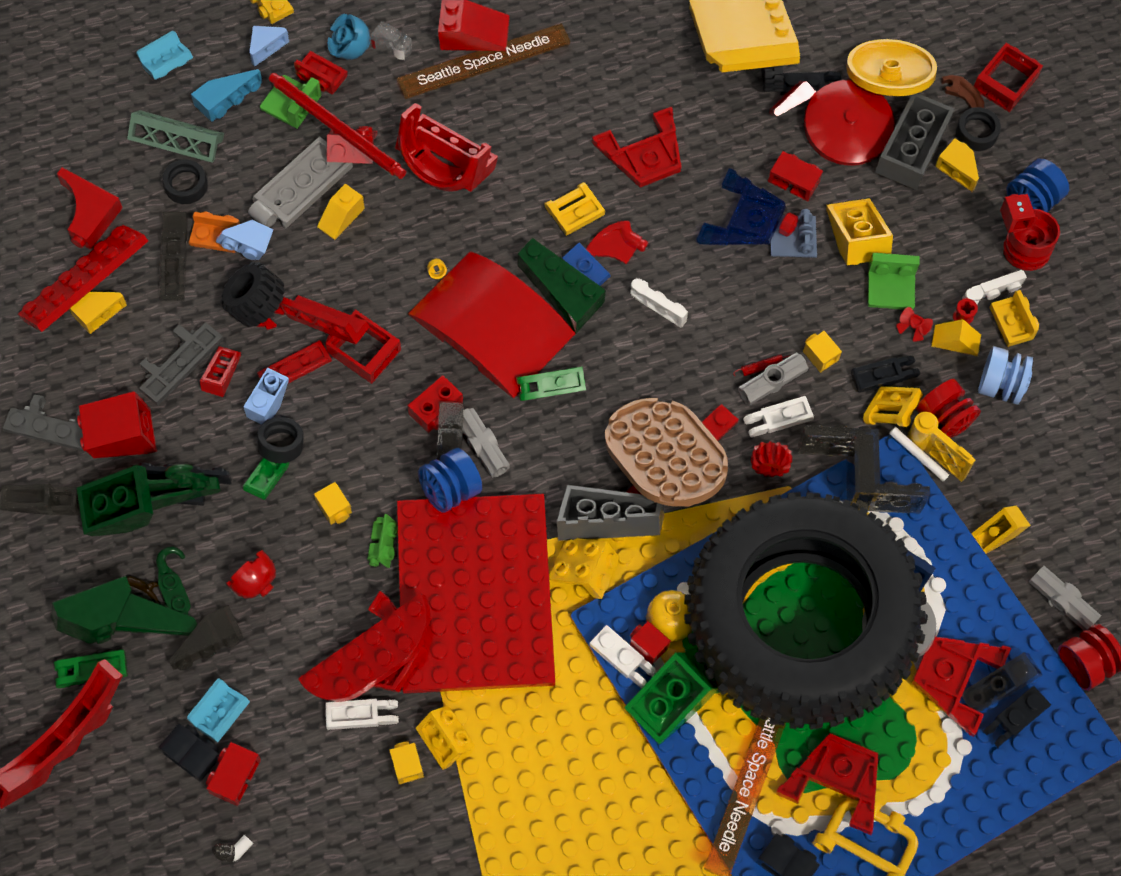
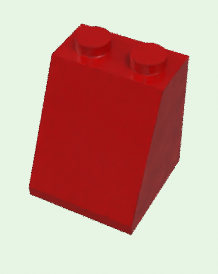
[77,391,157,458]

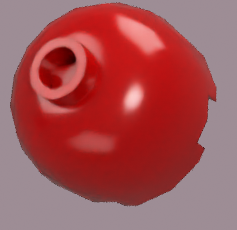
[226,550,276,599]

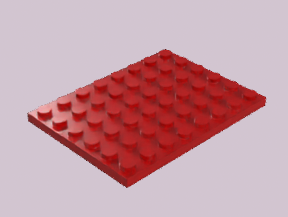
[397,494,556,694]

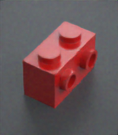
[408,375,463,433]

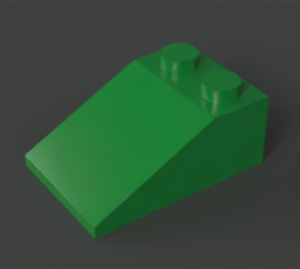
[624,652,718,744]

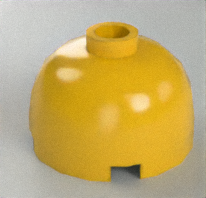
[646,590,692,642]

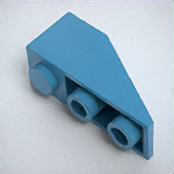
[191,69,262,122]

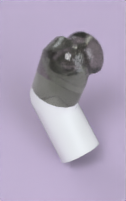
[212,835,253,861]

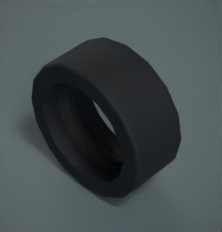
[956,107,1001,151]
[162,159,208,204]
[258,417,304,463]

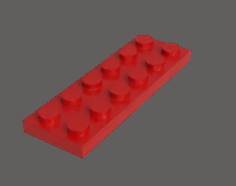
[18,225,148,332]

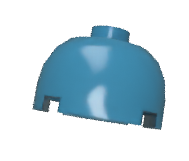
[327,14,370,60]

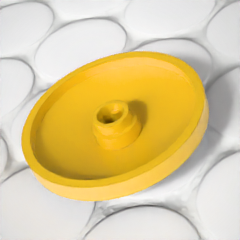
[847,39,937,96]

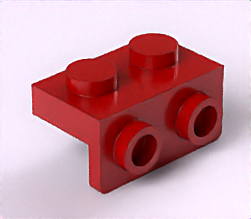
[294,51,348,95]

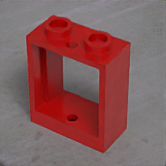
[974,43,1043,113]
[326,310,401,384]

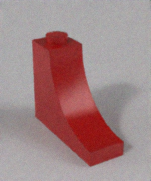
[57,167,122,250]

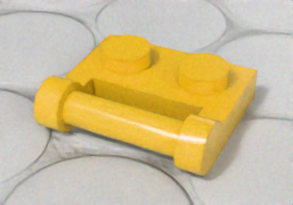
[544,182,605,236]
[863,386,923,427]

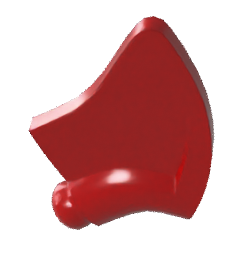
[586,221,648,264]

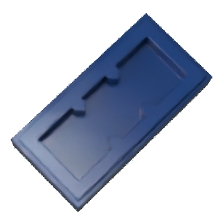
[563,242,611,286]

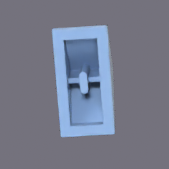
[250,26,289,66]

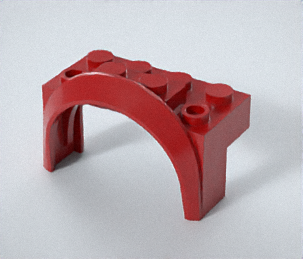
[395,103,498,192]

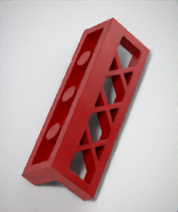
[279,295,370,345]

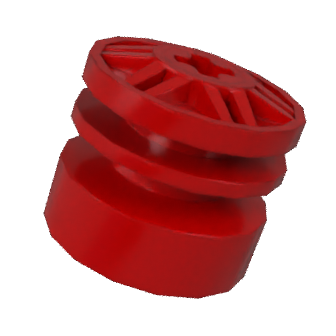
[1003,209,1060,271]
[915,379,981,439]
[1058,624,1121,691]

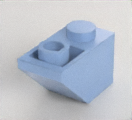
[216,220,274,260]
[243,368,289,425]

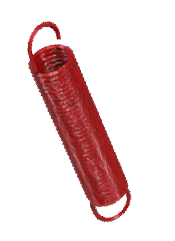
[733,354,790,377]

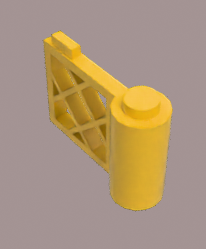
[907,412,975,482]

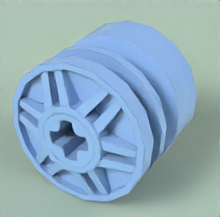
[978,346,1033,405]

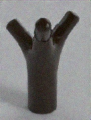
[127,576,160,604]

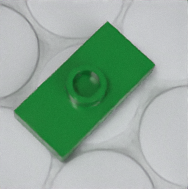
[243,458,289,500]

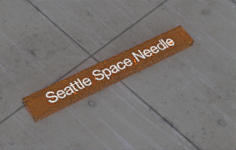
[397,23,570,99]
[704,717,786,876]

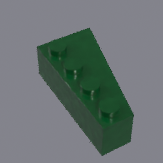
[518,238,606,334]

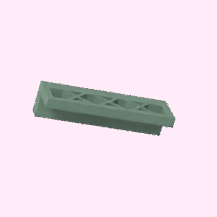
[127,110,224,163]

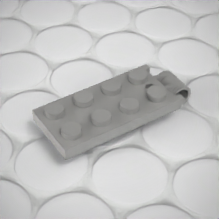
[248,136,353,229]

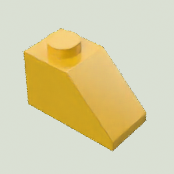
[935,138,979,192]
[317,184,365,240]
[69,292,127,334]
[971,505,1031,554]

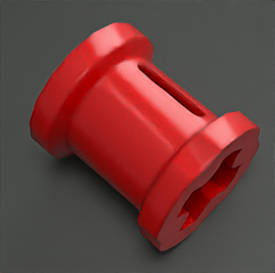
[953,298,978,325]

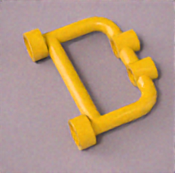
[812,798,918,876]

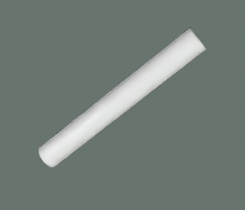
[889,426,949,481]

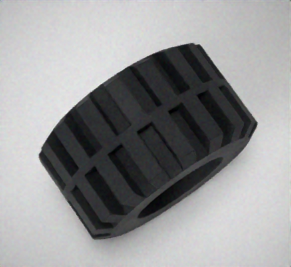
[221,262,285,327]

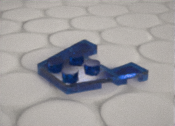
[696,168,786,245]

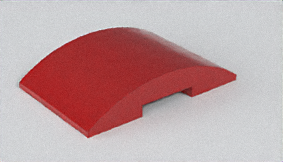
[408,251,575,399]

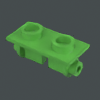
[367,514,398,568]

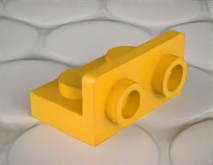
[250,0,294,24]
[416,706,475,770]

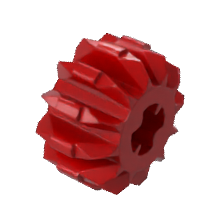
[751,441,792,478]

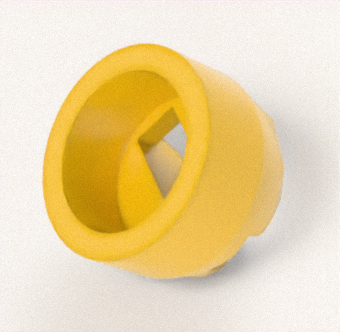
[427,258,447,279]

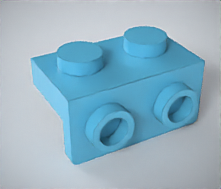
[136,31,193,80]
[187,678,250,742]

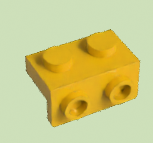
[989,290,1039,347]

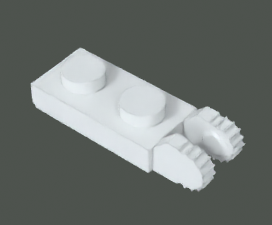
[962,270,1027,305]
[630,278,688,328]
[743,396,814,438]
[589,625,658,688]
[326,699,399,730]

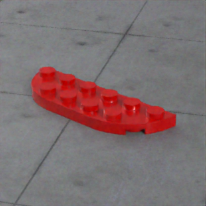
[298,593,430,702]

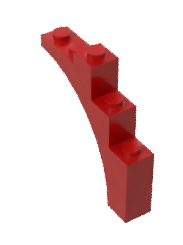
[0,659,123,809]

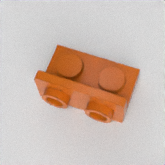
[189,212,240,253]

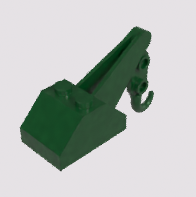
[77,464,221,536]
[51,547,197,644]

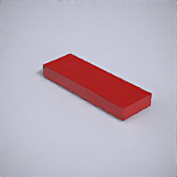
[257,340,332,384]

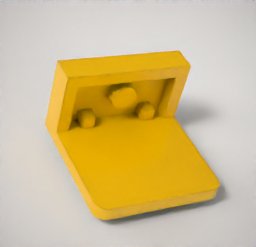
[549,538,620,599]

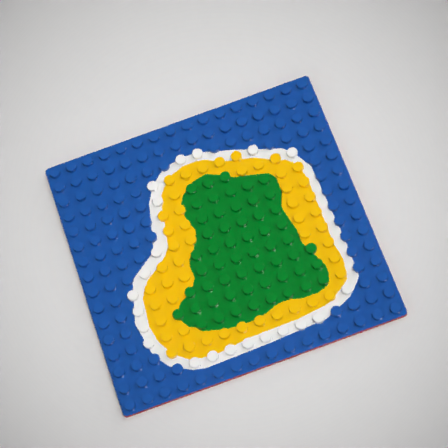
[571,434,1121,876]

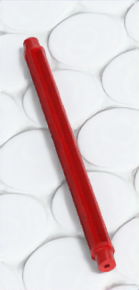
[269,73,406,179]

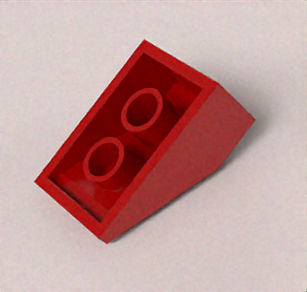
[438,0,510,51]

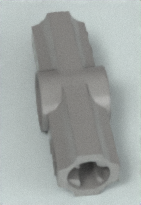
[738,352,808,406]
[456,408,510,478]
[1029,566,1101,630]

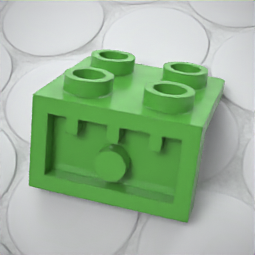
[260,75,322,129]
[868,253,919,310]

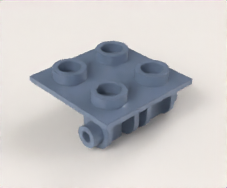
[770,209,817,258]

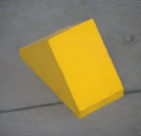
[931,319,981,356]

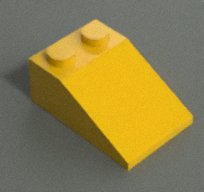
[826,198,893,265]

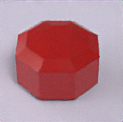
[779,212,798,237]

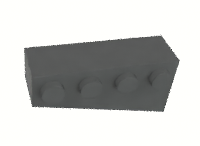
[557,485,664,541]

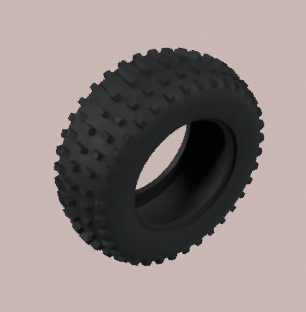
[684,492,928,730]

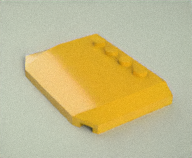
[689,0,800,72]

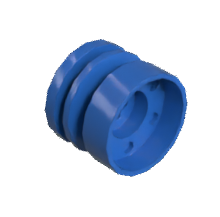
[1006,158,1069,212]
[418,448,482,513]

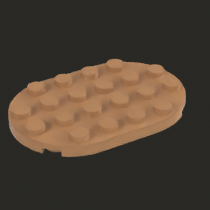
[605,398,728,507]

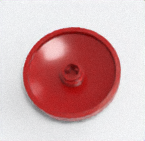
[804,80,894,165]

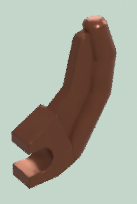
[941,75,984,108]

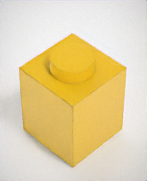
[803,331,842,373]
[314,482,352,525]
[390,742,424,784]

